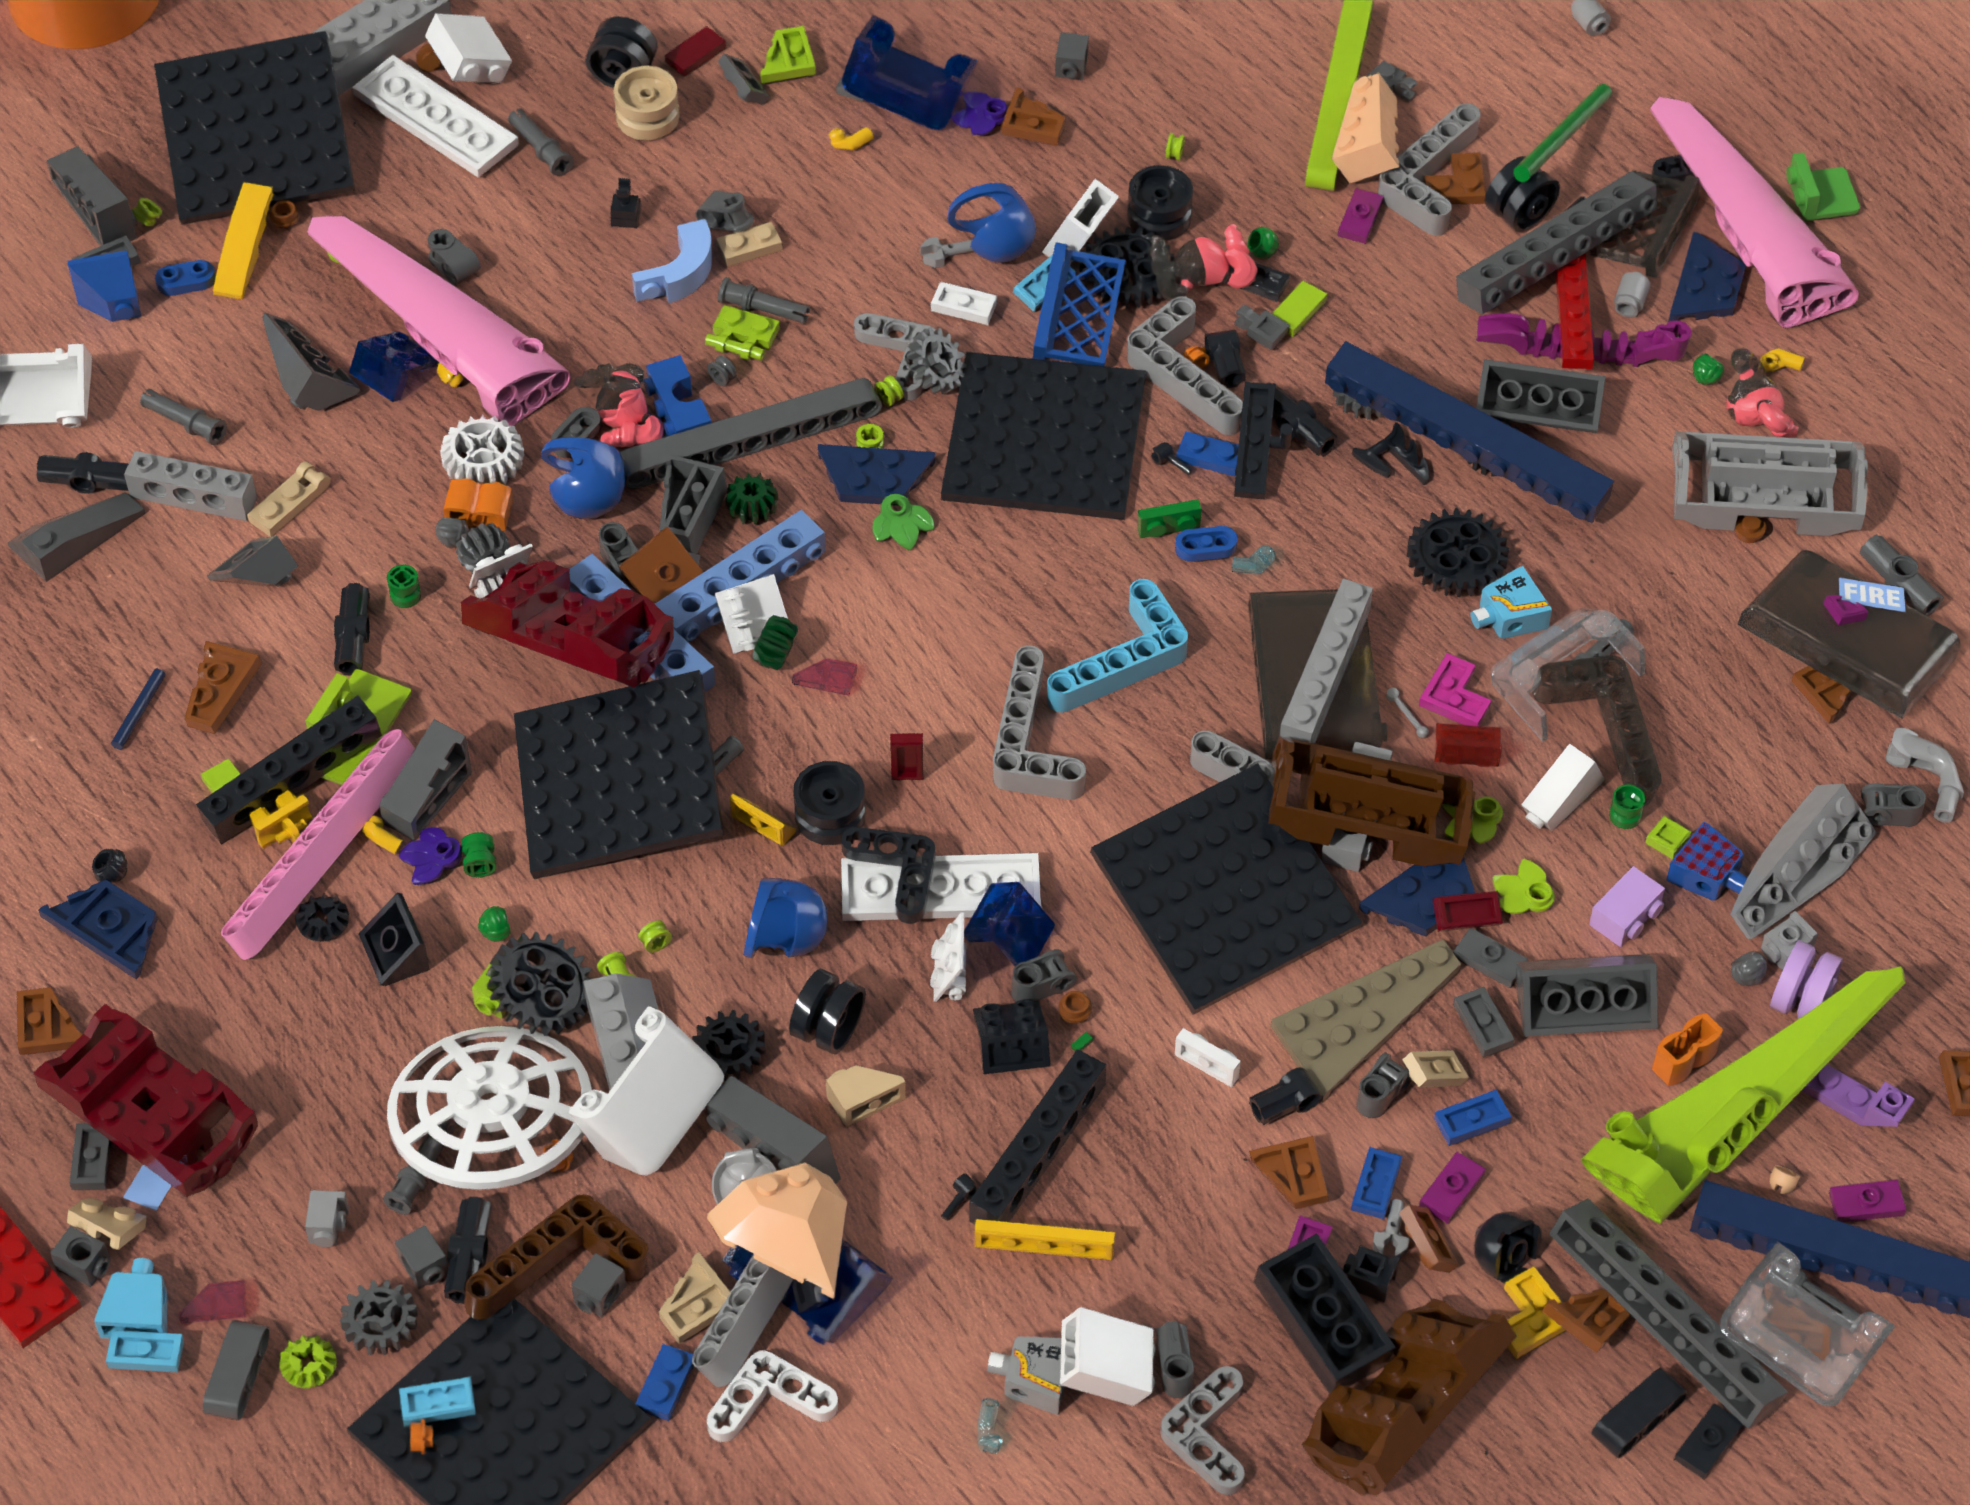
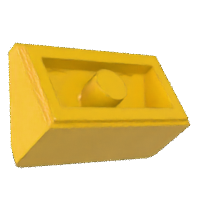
[730,794,796,846]

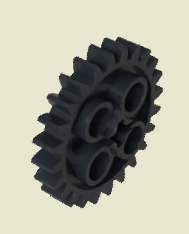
[1079,226,1176,309]
[1407,508,1509,597]
[486,932,592,1036]

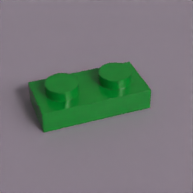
[1137,499,1202,539]

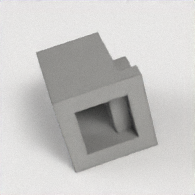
[1761,911,1818,971]
[305,1190,349,1247]

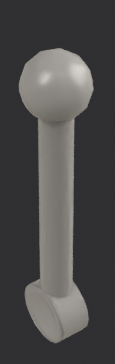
[1386,688,1429,738]

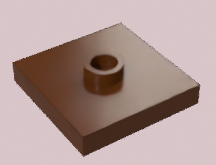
[618,527,704,604]

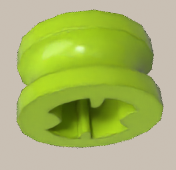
[1166,133,1185,161]
[132,198,162,227]
[875,375,904,406]
[856,424,884,448]
[638,920,672,953]

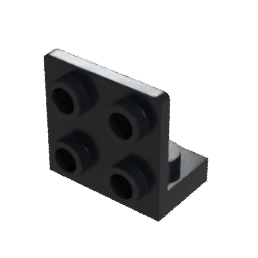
[973,999,1051,1074]

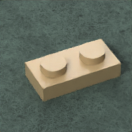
[716,222,782,267]
[1403,1050,1469,1087]

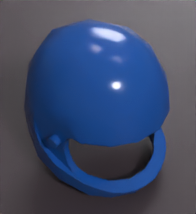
[947,183,1037,263]
[541,437,625,519]
[743,878,827,959]

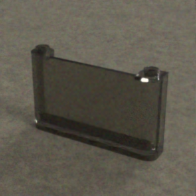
[1738,550,1960,719]
[1248,589,1387,759]

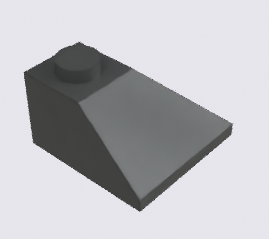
[207,536,298,587]

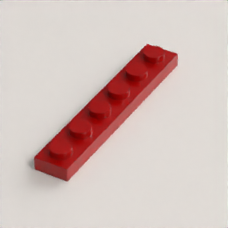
[1555,253,1594,370]

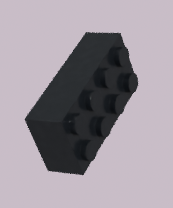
[1253,1233,1396,1393]

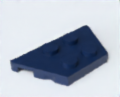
[1668,231,1746,322]
[817,444,936,506]
[1359,838,1475,937]
[39,880,158,980]

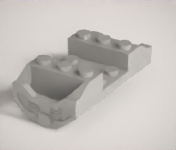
[1672,431,1868,536]

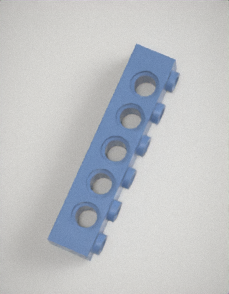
[655,510,826,641]
[570,554,715,692]

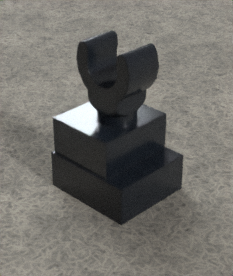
[610,178,641,228]

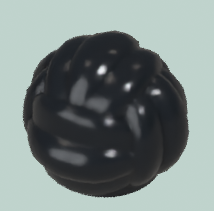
[92,849,128,883]

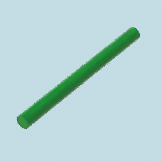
[1513,84,1612,182]

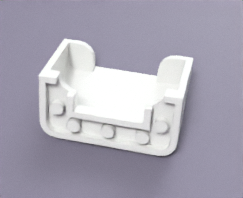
[0,344,92,428]
[568,1006,724,1175]

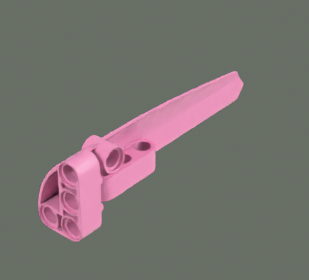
[1650,97,1859,328]
[307,216,571,426]

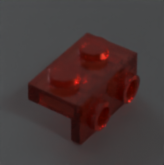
[1434,723,1502,767]

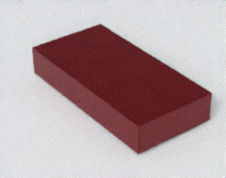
[665,26,726,77]
[890,733,924,780]
[1432,891,1503,932]

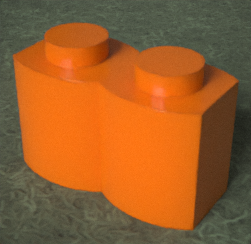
[443,478,513,531]
[1652,1013,1723,1086]

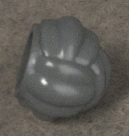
[435,517,469,548]
[1731,951,1767,986]

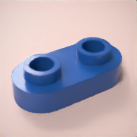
[155,260,216,296]
[1175,526,1237,562]

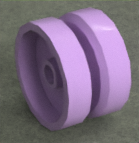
[1770,940,1843,1019]

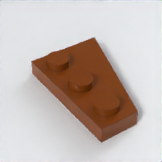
[184,641,262,734]

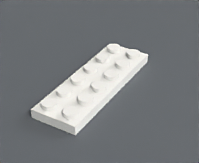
[352,55,519,178]
[841,853,1041,921]

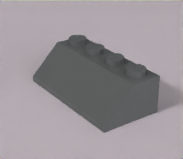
[1476,359,1606,433]
[1516,954,1658,1036]

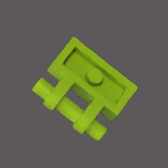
[705,305,780,361]

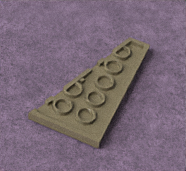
[1271,939,1461,1103]

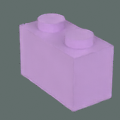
[1589,866,1665,947]

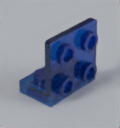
[349,331,439,402]
[964,882,1055,966]

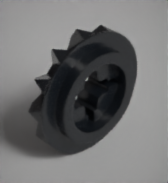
[295,893,349,942]

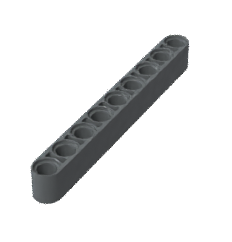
[620,378,882,489]

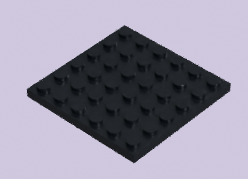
[154,30,355,225]
[941,352,1146,520]
[514,670,724,879]
[1090,763,1362,1015]
[347,1298,652,1505]

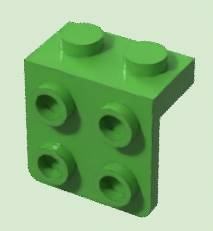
[1786,153,1860,221]

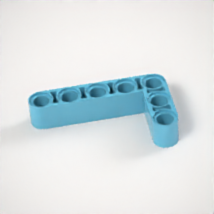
[1047,579,1188,713]

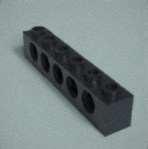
[196,695,382,845]
[969,1049,1107,1224]

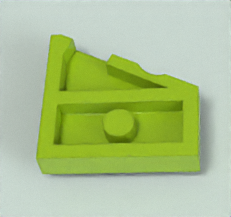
[760,26,816,83]

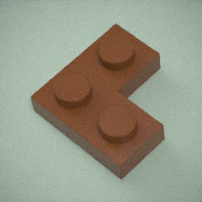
[1424,153,1486,205]

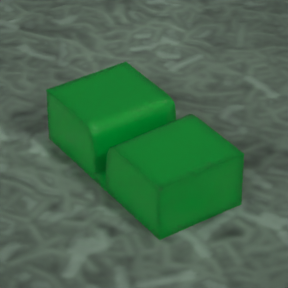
[1071,1032,1093,1052]

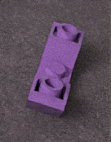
[1802,1064,1915,1126]

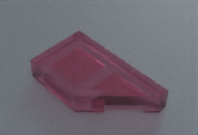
[792,658,857,696]
[179,1280,246,1323]

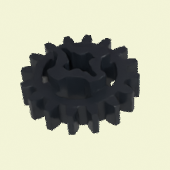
[692,1010,766,1081]

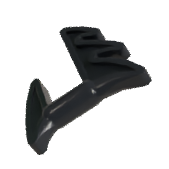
[1352,422,1429,485]

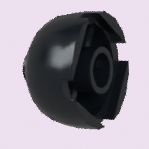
[1474,1211,1542,1283]

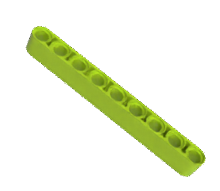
[1305,0,1373,191]

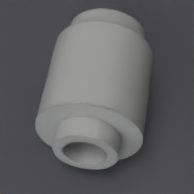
[1571,0,1611,36]
[1614,272,1651,317]

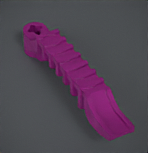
[1476,313,1692,367]

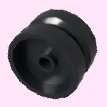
[585,16,658,89]
[1485,156,1560,233]
[1127,165,1193,241]
[793,761,865,845]
[789,968,866,1055]

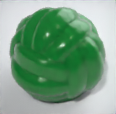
[1247,227,1279,259]
[1693,353,1725,385]
[478,906,511,942]

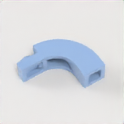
[632,219,712,303]

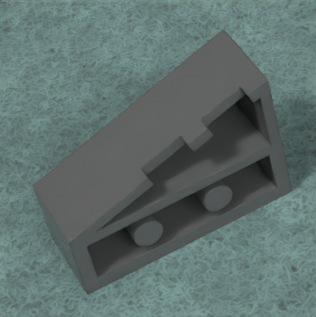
[660,454,727,554]
[380,719,472,841]

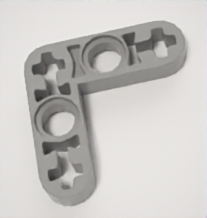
[854,313,936,401]
[1160,1366,1245,1495]

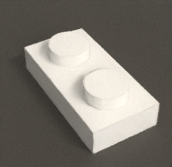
[931,282,997,325]
[1175,1028,1241,1088]

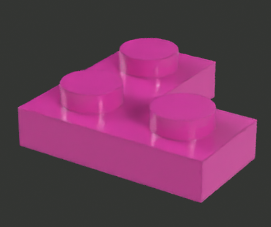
[1419,653,1491,731]

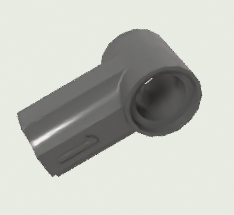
[1156,1321,1194,1398]

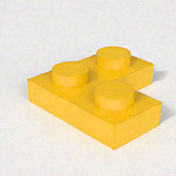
[1504,1266,1566,1359]

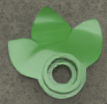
[872,494,934,551]

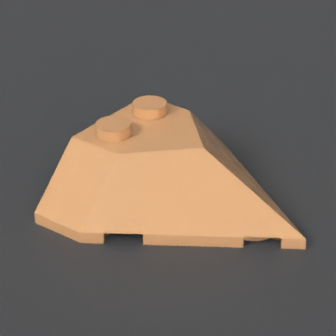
[707,1163,847,1298]

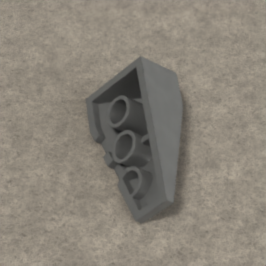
[262,313,360,411]
[8,492,145,582]

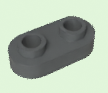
[551,407,601,458]

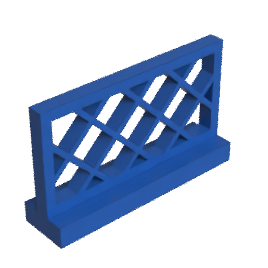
[1033,242,1125,366]

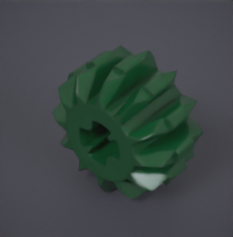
[725,473,778,525]
[753,615,798,670]

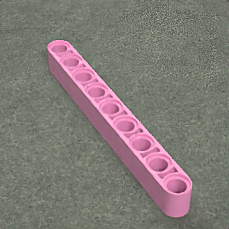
[221,729,415,960]

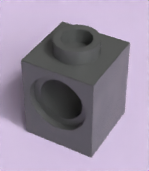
[1055,32,1089,80]
[395,1225,448,1289]
[50,1226,111,1287]
[571,1253,626,1318]

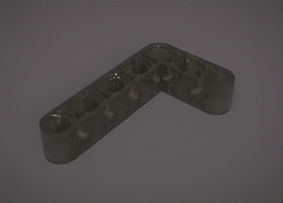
[1532,655,1662,806]

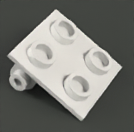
[469,544,533,598]
[714,574,788,654]
[930,912,967,1002]

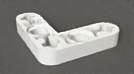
[707,1351,838,1442]

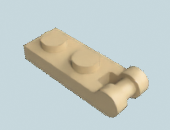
[247,461,331,536]

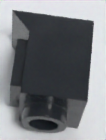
[1343,1246,1400,1303]

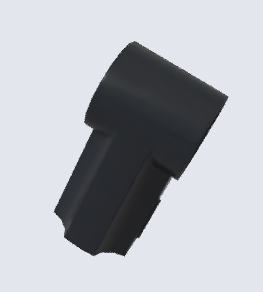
[1204,329,1246,388]
[1249,1067,1322,1125]

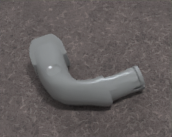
[1886,728,1964,823]

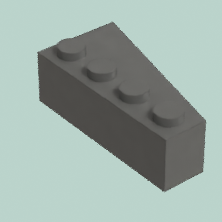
[46,146,137,246]
[705,1076,841,1184]

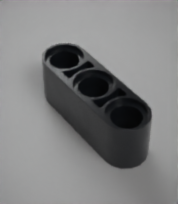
[1591,1368,1688,1459]

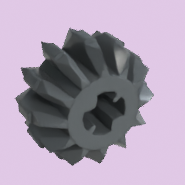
[455,523,510,574]

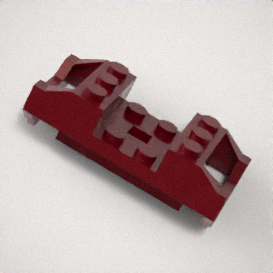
[461,560,674,688]
[33,1004,258,1197]

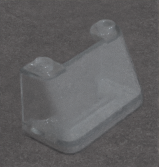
[1720,1242,1895,1407]

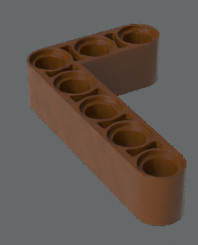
[465,1194,648,1320]

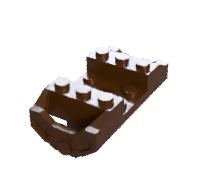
[1268,736,1476,867]
[1302,1298,1517,1497]

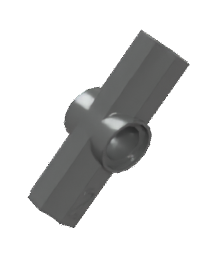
[1859,534,1944,617]

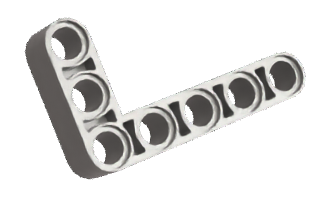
[1378,103,1481,236]
[1127,296,1243,435]
[993,645,1086,800]
[1190,731,1275,787]

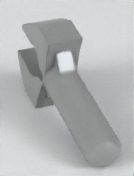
[920,237,973,268]
[1372,1199,1409,1259]

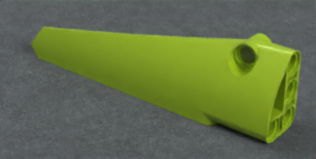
[1581,966,1905,1224]

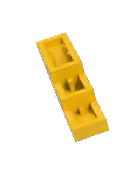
[213,182,273,300]

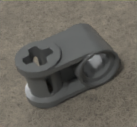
[696,190,754,232]
[427,229,481,285]
[598,522,639,582]
[1861,783,1926,827]
[1011,949,1077,1001]
[1356,1052,1412,1118]

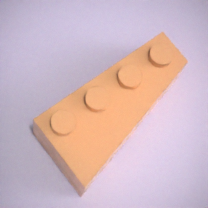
[1332,73,1399,183]

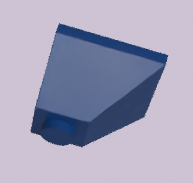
[67,250,141,322]

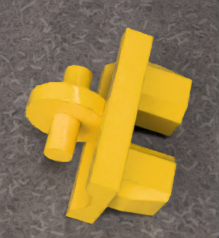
[250,790,312,849]

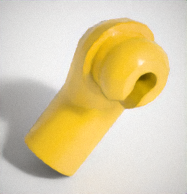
[1760,348,1805,372]

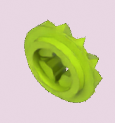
[279,1334,337,1388]

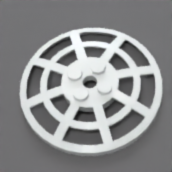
[387,1026,592,1190]

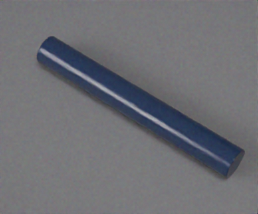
[111,668,166,750]

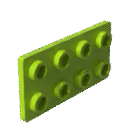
[305,669,412,785]

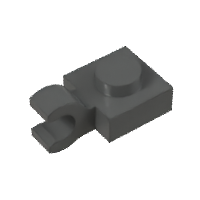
[1366,61,1417,102]
[1234,304,1290,350]

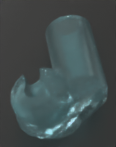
[1232,545,1275,574]
[977,1398,1002,1454]

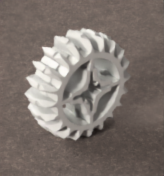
[440,414,524,485]

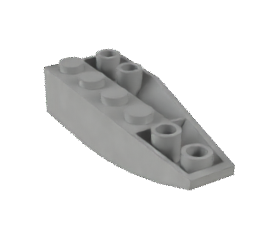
[1730,783,1877,939]

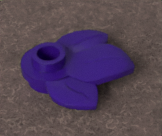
[952,92,1008,135]
[399,827,462,885]

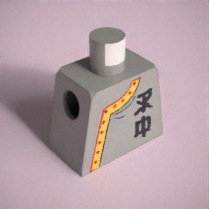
[987,1336,1065,1415]

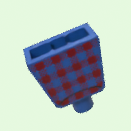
[1666,821,1748,900]

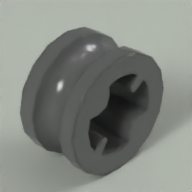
[707,355,737,386]

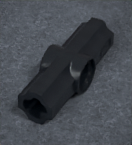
[1267,382,1338,457]
[36,452,129,494]
[334,583,370,676]
[444,1196,492,1304]

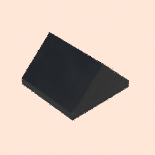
[358,892,430,986]

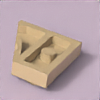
[67,1198,147,1250]
[659,1252,731,1344]

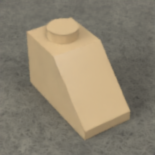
[826,1065,906,1128]

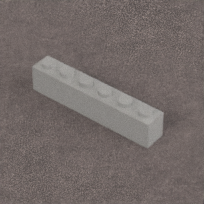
[1280,579,1373,744]

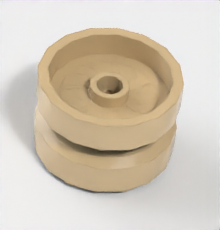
[613,66,680,141]

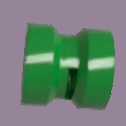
[386,564,421,608]
[1609,784,1645,829]
[461,832,496,878]

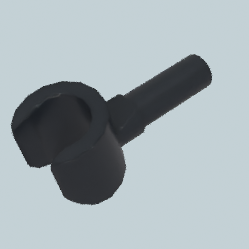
[1151,442,1193,475]
[941,1173,976,1221]

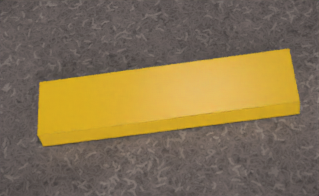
[975,1219,1115,1260]

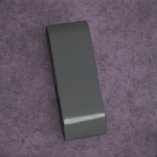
[203,1320,270,1421]

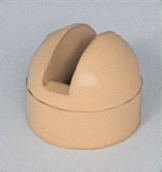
[1770,1165,1800,1194]

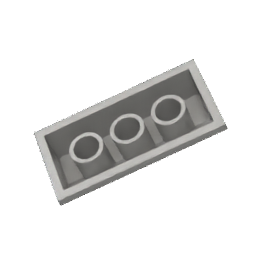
[584,973,659,1091]

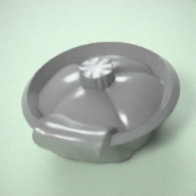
[712,1148,777,1205]

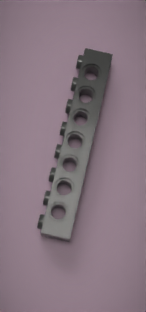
[1456,171,1657,315]
[1549,1198,1788,1429]

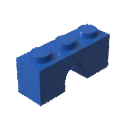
[643,355,712,436]

